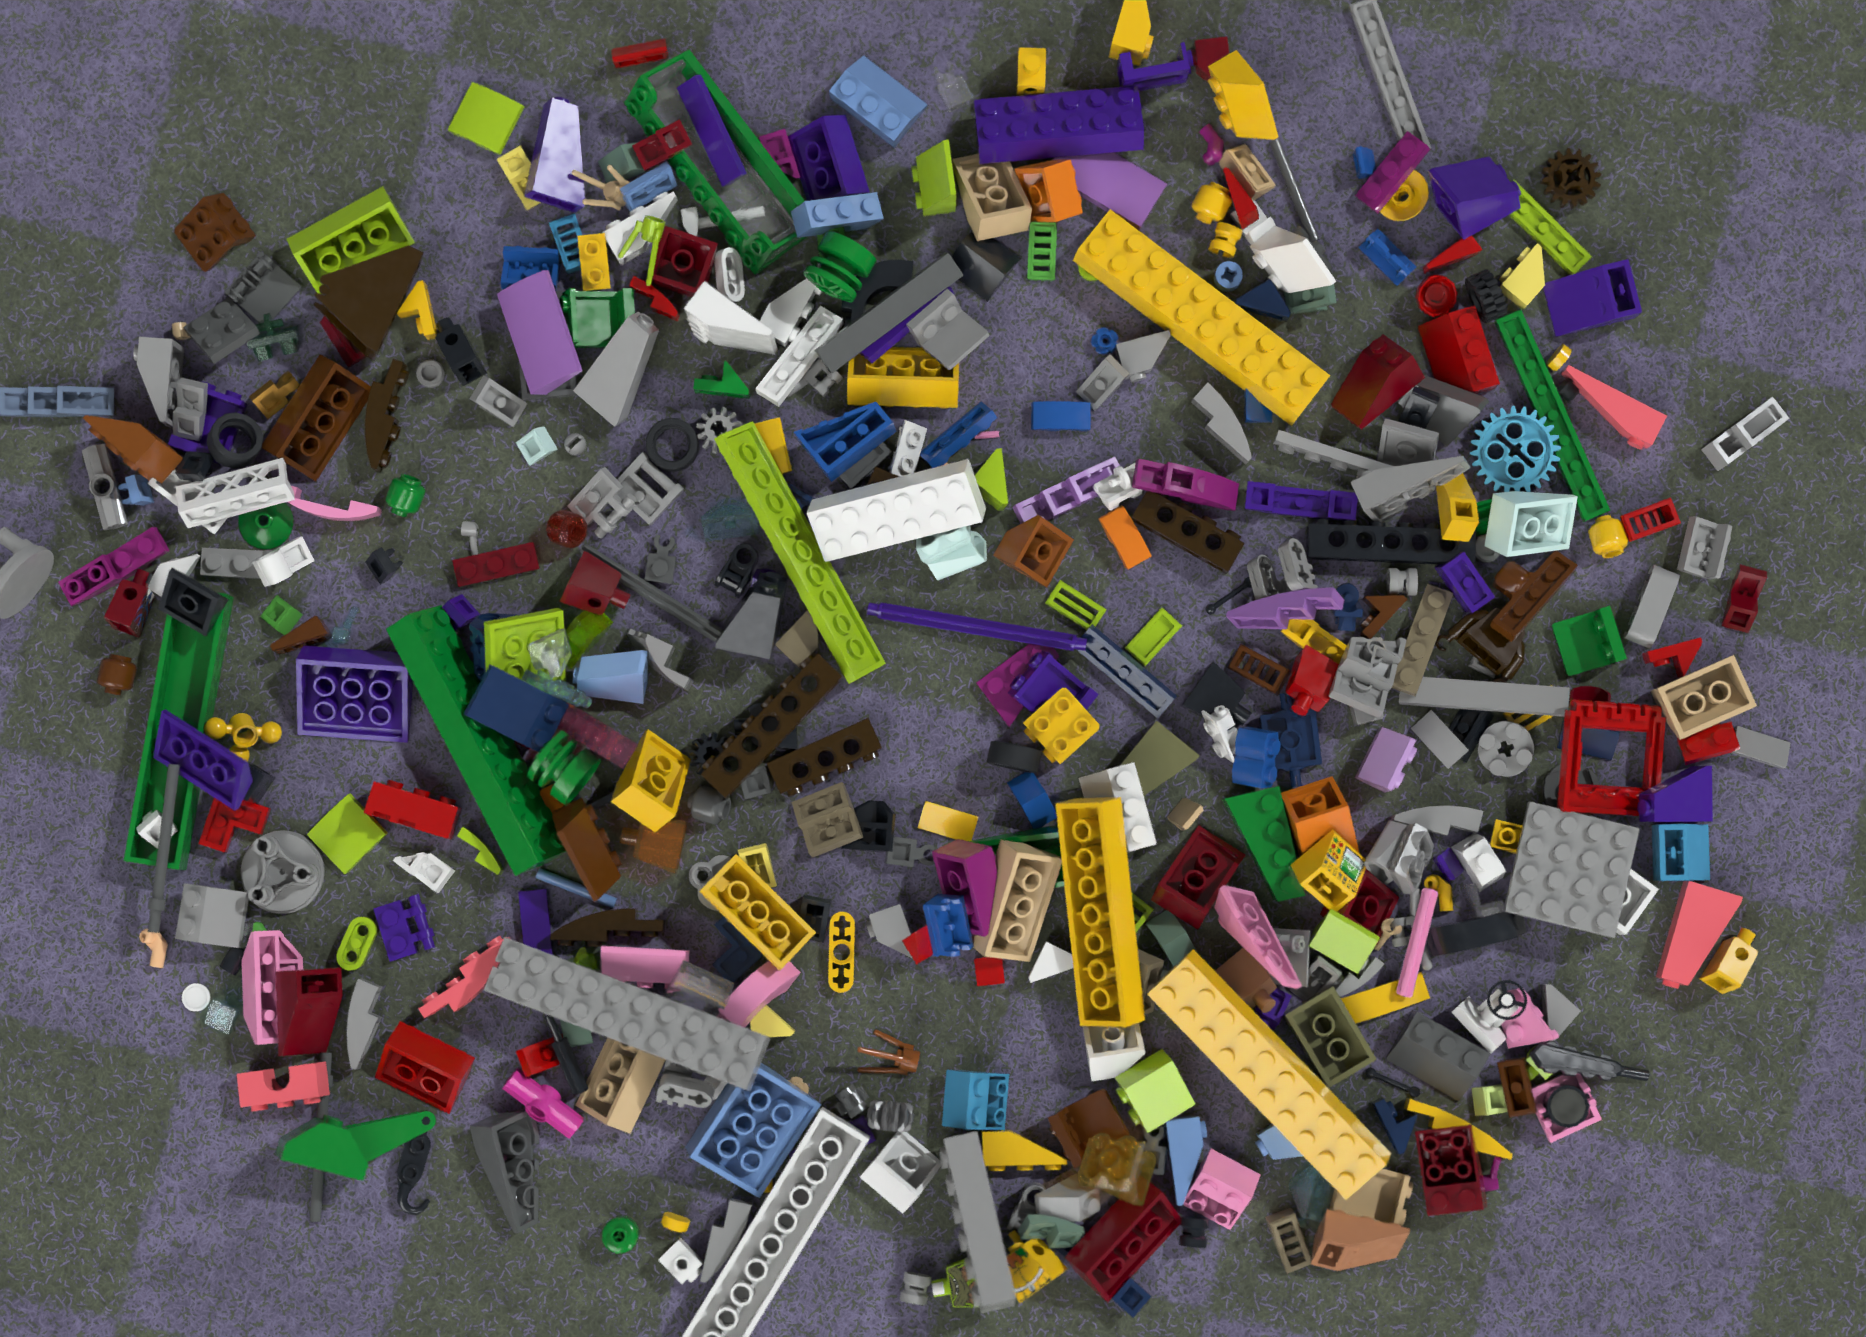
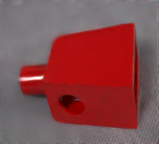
[1285,645,1339,716]

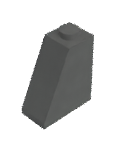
[1398,375,1489,447]

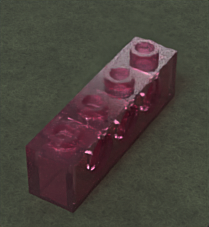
[557,702,638,769]

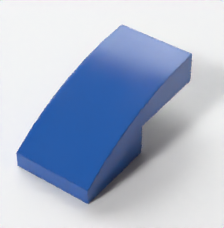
[1031,401,1091,431]

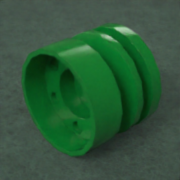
[803,231,876,302]
[527,730,601,806]

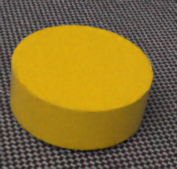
[1546,343,1571,371]
[661,1212,690,1233]

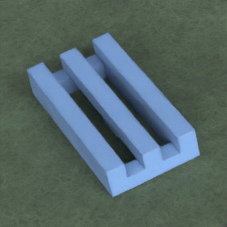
[620,162,677,212]

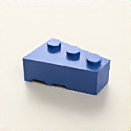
[794,402,897,482]

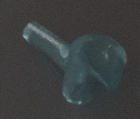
[332,606,359,643]

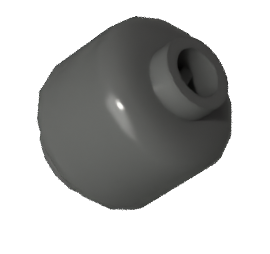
[688,785,731,824]

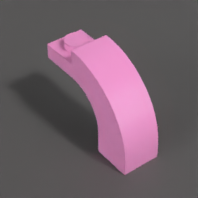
[717,961,801,1028]

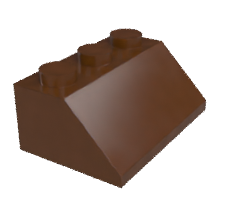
[552,798,623,902]

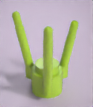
[618,215,666,286]

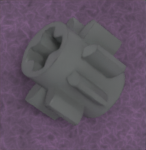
[835,1083,869,1118]

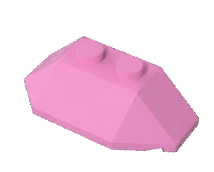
[242,930,303,1045]

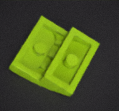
[448,82,524,155]
[307,793,388,874]

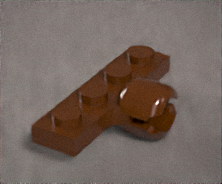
[1490,550,1578,642]

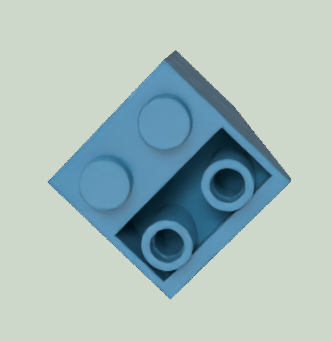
[1652,824,1710,881]
[942,1070,1009,1130]

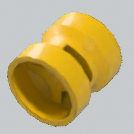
[1208,222,1243,258]

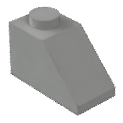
[1115,330,1171,382]
[865,904,912,958]
[1035,1174,1100,1221]

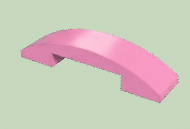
[288,486,382,521]

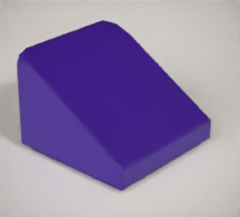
[1433,848,1464,881]

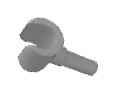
[461,521,478,555]

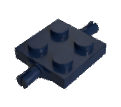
[1259,693,1322,788]

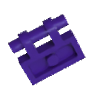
[373,894,435,962]

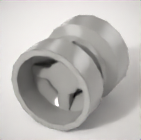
[1387,568,1418,596]
[900,1271,932,1305]

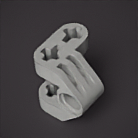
[1247,538,1318,600]
[656,1060,714,1108]

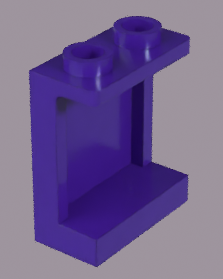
[168,381,248,465]
[1008,650,1099,714]

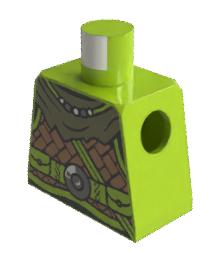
[931,1258,974,1307]

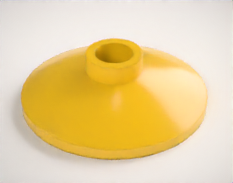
[1380,170,1429,221]

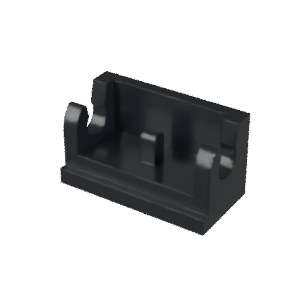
[244,762,275,803]

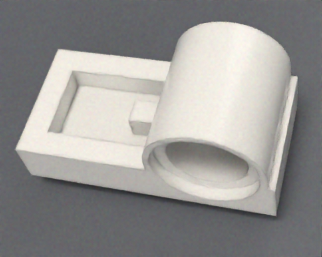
[252,536,314,587]

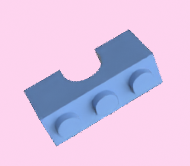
[791,192,884,238]

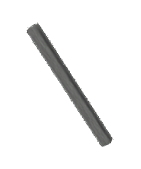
[578,544,721,642]

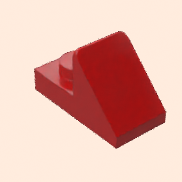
[1642,637,1703,678]
[516,1033,563,1077]

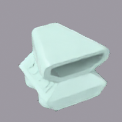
[916,525,987,580]

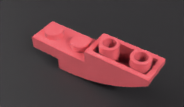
[419,936,510,1018]

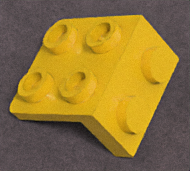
[1023,688,1099,764]

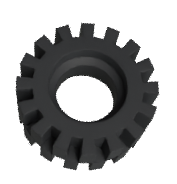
[1465,269,1508,323]

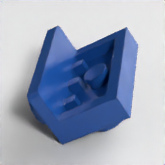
[501,246,560,291]

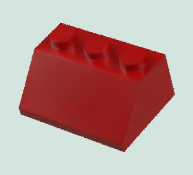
[1418,305,1500,394]
[375,1021,475,1114]

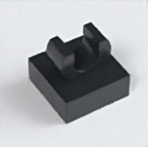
[175,451,214,482]
[365,547,403,585]

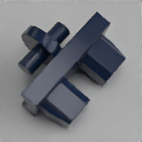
[1332,583,1363,631]

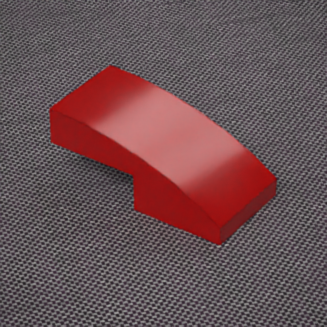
[629,276,680,321]

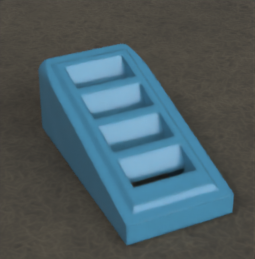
[549,213,583,274]

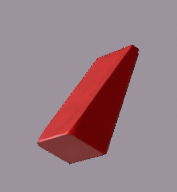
[1223,167,1259,229]
[1423,235,1482,273]

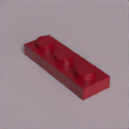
[452,542,540,587]

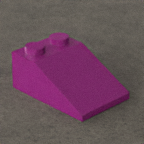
[932,839,998,937]

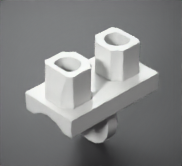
[1094,463,1142,510]

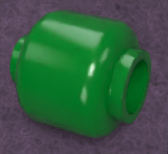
[385,474,426,517]
[602,1215,640,1254]

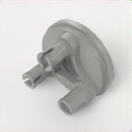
[0,527,54,619]
[241,830,325,914]

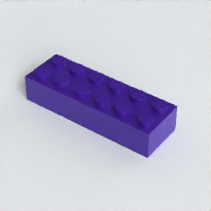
[974,86,1144,164]

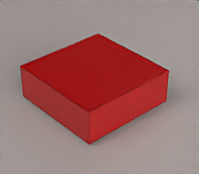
[974,957,1005,986]

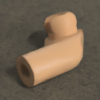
[140,929,168,968]

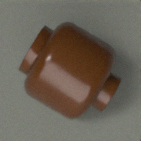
[97,654,137,696]

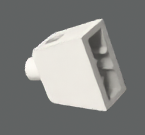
[1451,833,1506,892]

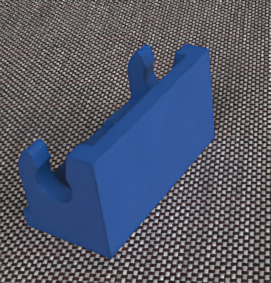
[923,894,974,957]

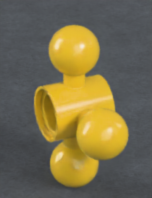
[204,713,282,762]

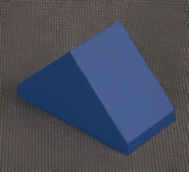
[1007,772,1057,829]

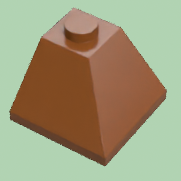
[993,515,1074,587]

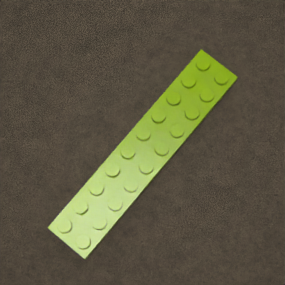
[714,421,886,684]

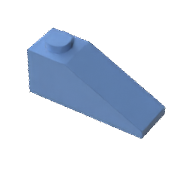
[1165,1115,1207,1206]

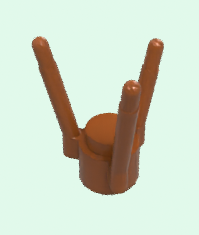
[857,1029,920,1076]

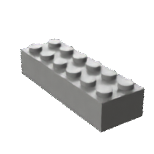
[939,1131,1016,1314]

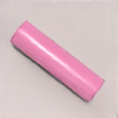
[974,431,999,439]

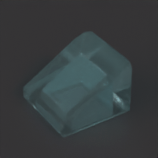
[204,998,242,1035]

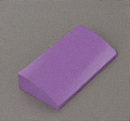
[1053,153,1167,231]
[497,270,583,395]

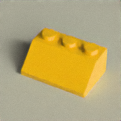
[1208,50,1279,140]

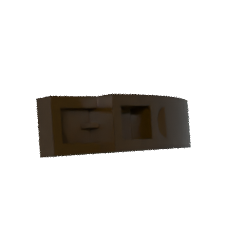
[365,359,409,473]
[550,908,665,947]

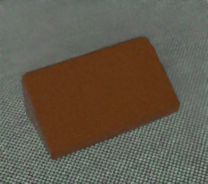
[1497,1057,1537,1118]

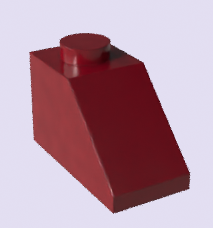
[1189,36,1229,83]

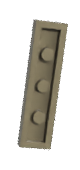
[1391,584,1454,697]

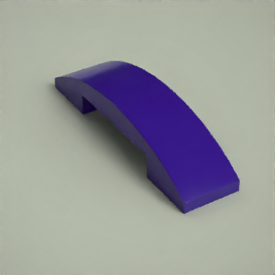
[1245,481,1358,521]

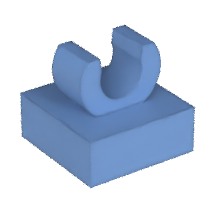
[118,474,154,506]

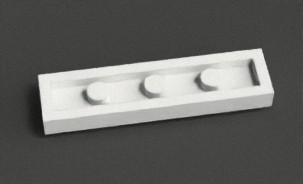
[755,306,844,407]

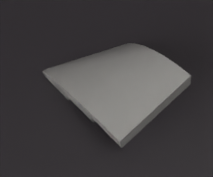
[627,628,693,691]
[1328,637,1407,718]

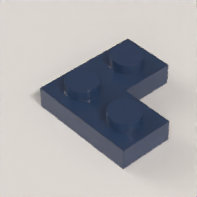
[712,916,764,985]

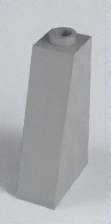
[573,312,659,427]

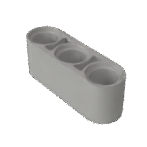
[1623,564,1680,649]

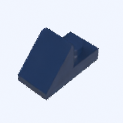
[1371,1098,1417,1155]

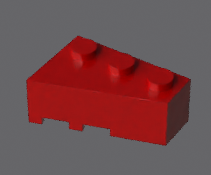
[364,779,462,840]

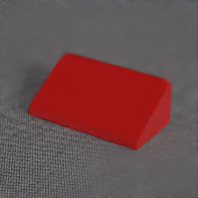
[612,39,669,68]
[902,925,933,964]

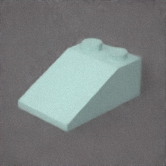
[1485,491,1578,557]

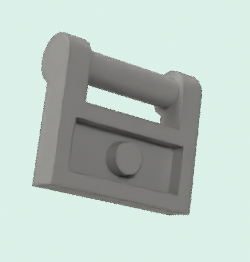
[617,452,684,526]

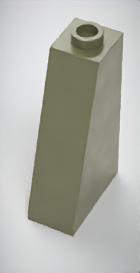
[1120,721,1200,796]

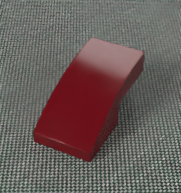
[632,119,693,171]

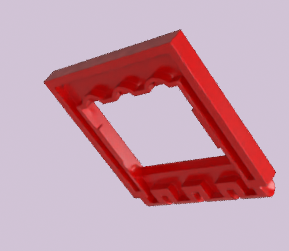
[1557,699,1666,816]

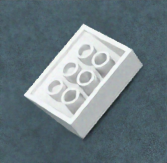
[684,281,778,355]

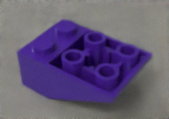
[1543,259,1642,337]

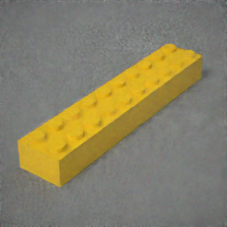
[1073,209,1330,426]
[1147,949,1391,1200]

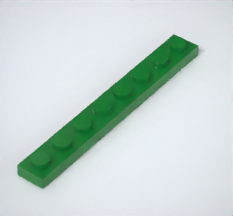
[1494,309,1611,522]

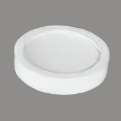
[182,983,210,1011]

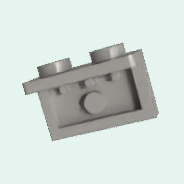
[1677,516,1732,579]

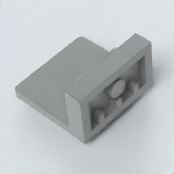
[906,289,989,370]

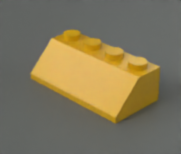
[847,347,959,409]
[699,854,816,971]

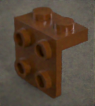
[174,193,256,272]
[1048,1089,1130,1168]

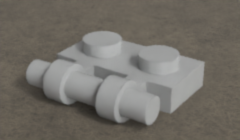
[567,467,637,538]

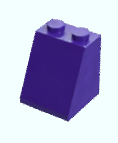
[1428,157,1521,240]

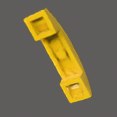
[1280,619,1347,664]
[1341,972,1430,1024]

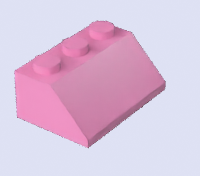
[601,946,690,989]

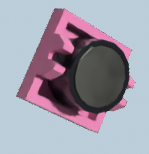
[1532,1074,1602,1143]

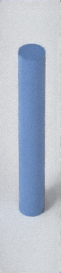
[536,868,617,908]

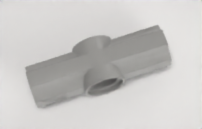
[82,444,128,530]

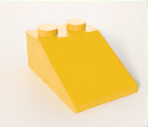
[1109,0,1154,66]
[611,729,691,832]

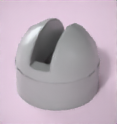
[564,433,587,456]

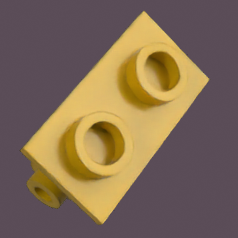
[577,233,611,291]

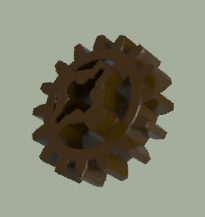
[1540,148,1602,209]

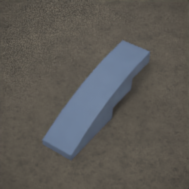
[0,386,114,417]

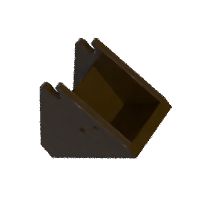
[314,245,424,361]

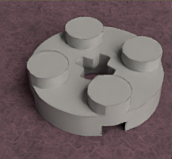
[1478,720,1535,777]

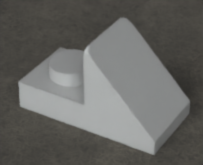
[1076,354,1129,411]
[470,375,527,427]

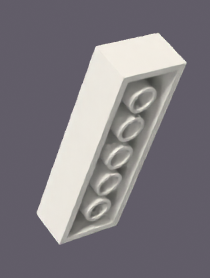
[807,459,986,562]

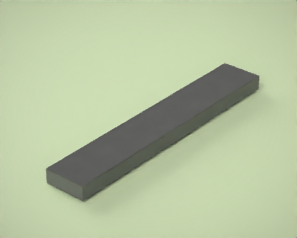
[814,252,963,373]

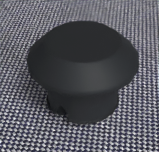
[1556,378,1579,401]

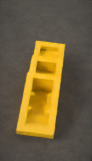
[1404,1098,1513,1160]

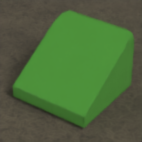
[260,595,303,635]

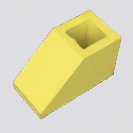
[1499,243,1545,310]

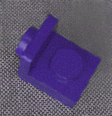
[1253,988,1292,1031]

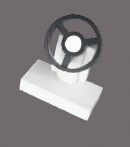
[1452,980,1527,1054]

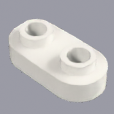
[714,247,745,303]

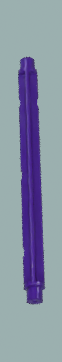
[867,602,1087,651]

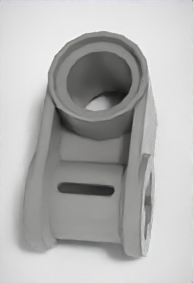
[1006,1182,1046,1230]

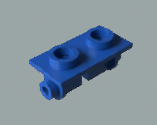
[1358,229,1416,286]

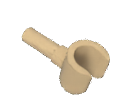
[172,322,190,340]
[1374,918,1402,951]

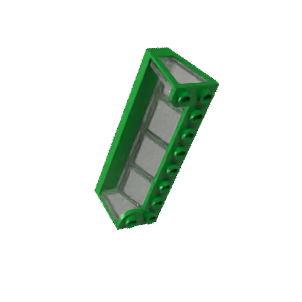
[624,49,807,275]

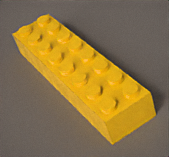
[1056,797,1145,1027]

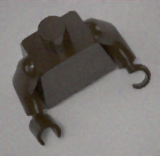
[1435,608,1526,683]

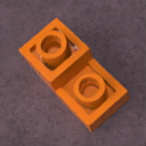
[1098,505,1152,570]

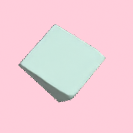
[516,426,558,466]

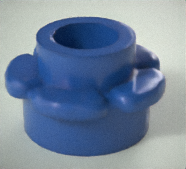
[1091,327,1118,355]

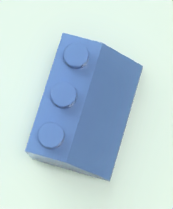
[829,55,928,148]

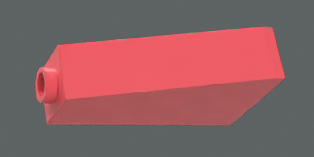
[1656,881,1743,989]

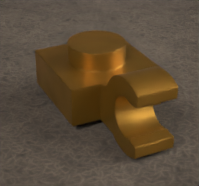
[249,371,300,419]

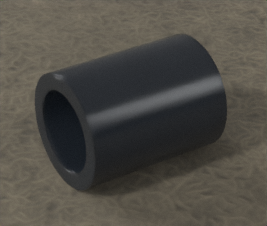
[219,947,245,976]

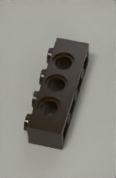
[1131,491,1245,574]
[767,718,882,797]

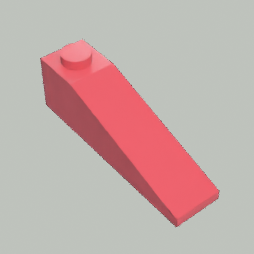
[1561,365,1667,449]

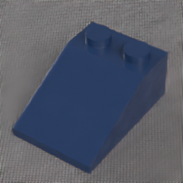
[464,664,569,752]

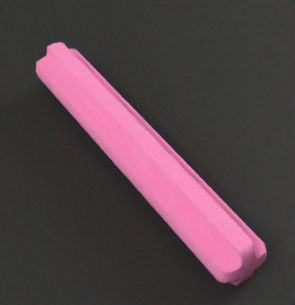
[1396,888,1438,997]

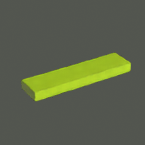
[1509,180,1592,275]

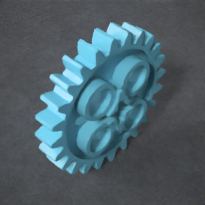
[1470,406,1561,492]

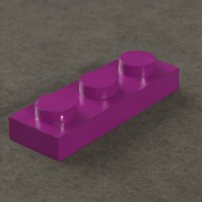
[1355,131,1430,214]

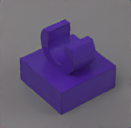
[442,594,480,630]

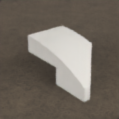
[148,554,200,597]
[393,852,455,893]

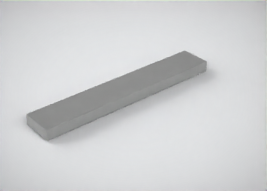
[1349,0,1431,149]
[1399,677,1570,717]

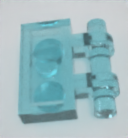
[522,669,592,708]

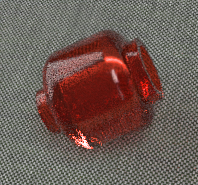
[546,510,588,548]

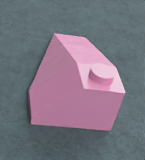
[1215,885,1302,989]

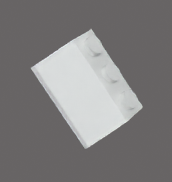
[1079,762,1157,852]

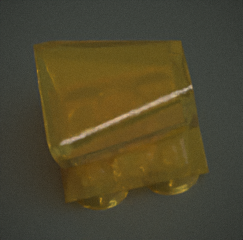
[1078,1133,1156,1206]

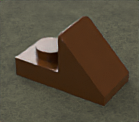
[1359,595,1407,639]

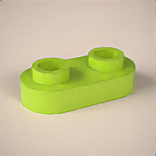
[336,917,377,970]

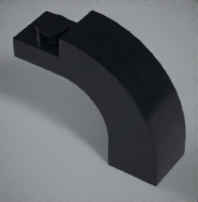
[841,259,914,327]
[1427,910,1527,956]

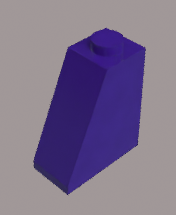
[1637,766,1713,822]

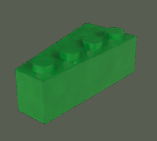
[1222,786,1305,902]

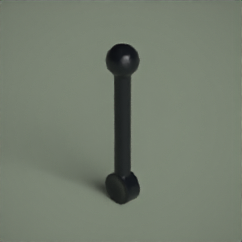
[1205,577,1252,615]
[1365,1067,1420,1098]

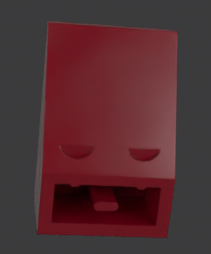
[275,968,342,1056]
[1415,1125,1487,1216]

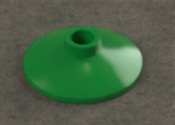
[238,502,294,549]

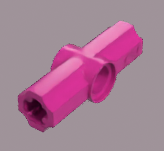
[502,1068,584,1139]

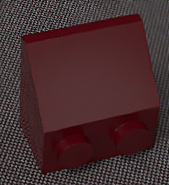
[651,226,718,298]

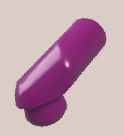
[1199,124,1224,166]

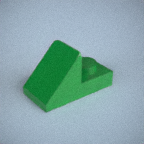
[693,360,750,399]

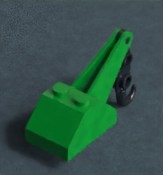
[275,1110,436,1215]

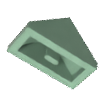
[598,143,658,183]
[1146,910,1197,967]

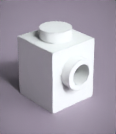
[659,1238,704,1284]

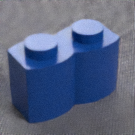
[1232,727,1280,788]

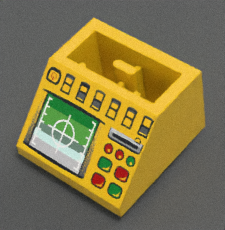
[1291,830,1366,912]

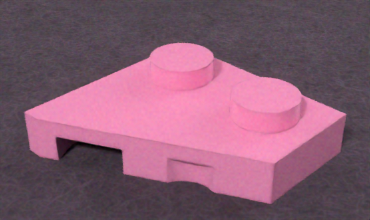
[1501,987,1559,1049]

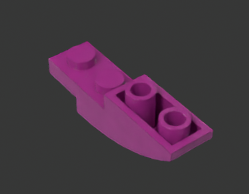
[1132,459,1239,511]
[58,527,170,606]

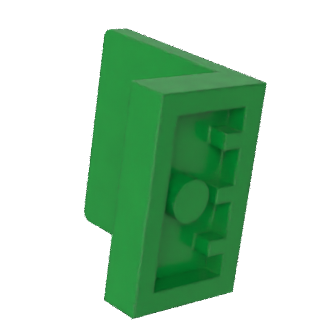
[1551,606,1627,676]

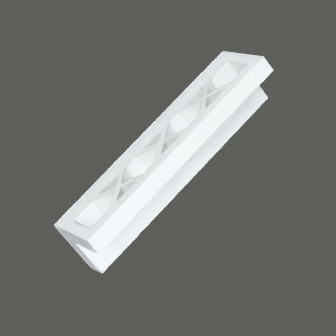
[176,458,295,528]

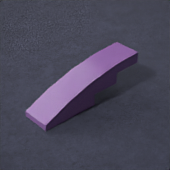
[1012,457,1120,524]
[1226,587,1344,629]

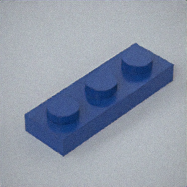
[920,401,997,468]

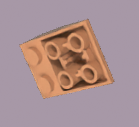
[1311,1209,1410,1271]

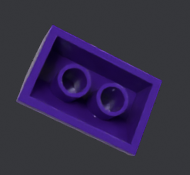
[788,115,870,201]

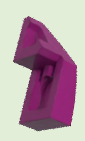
[759,129,800,179]

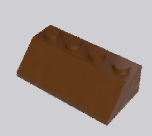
[262,354,371,482]

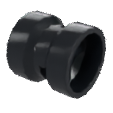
[1179,1216,1209,1248]

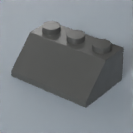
[1386,1011,1490,1101]

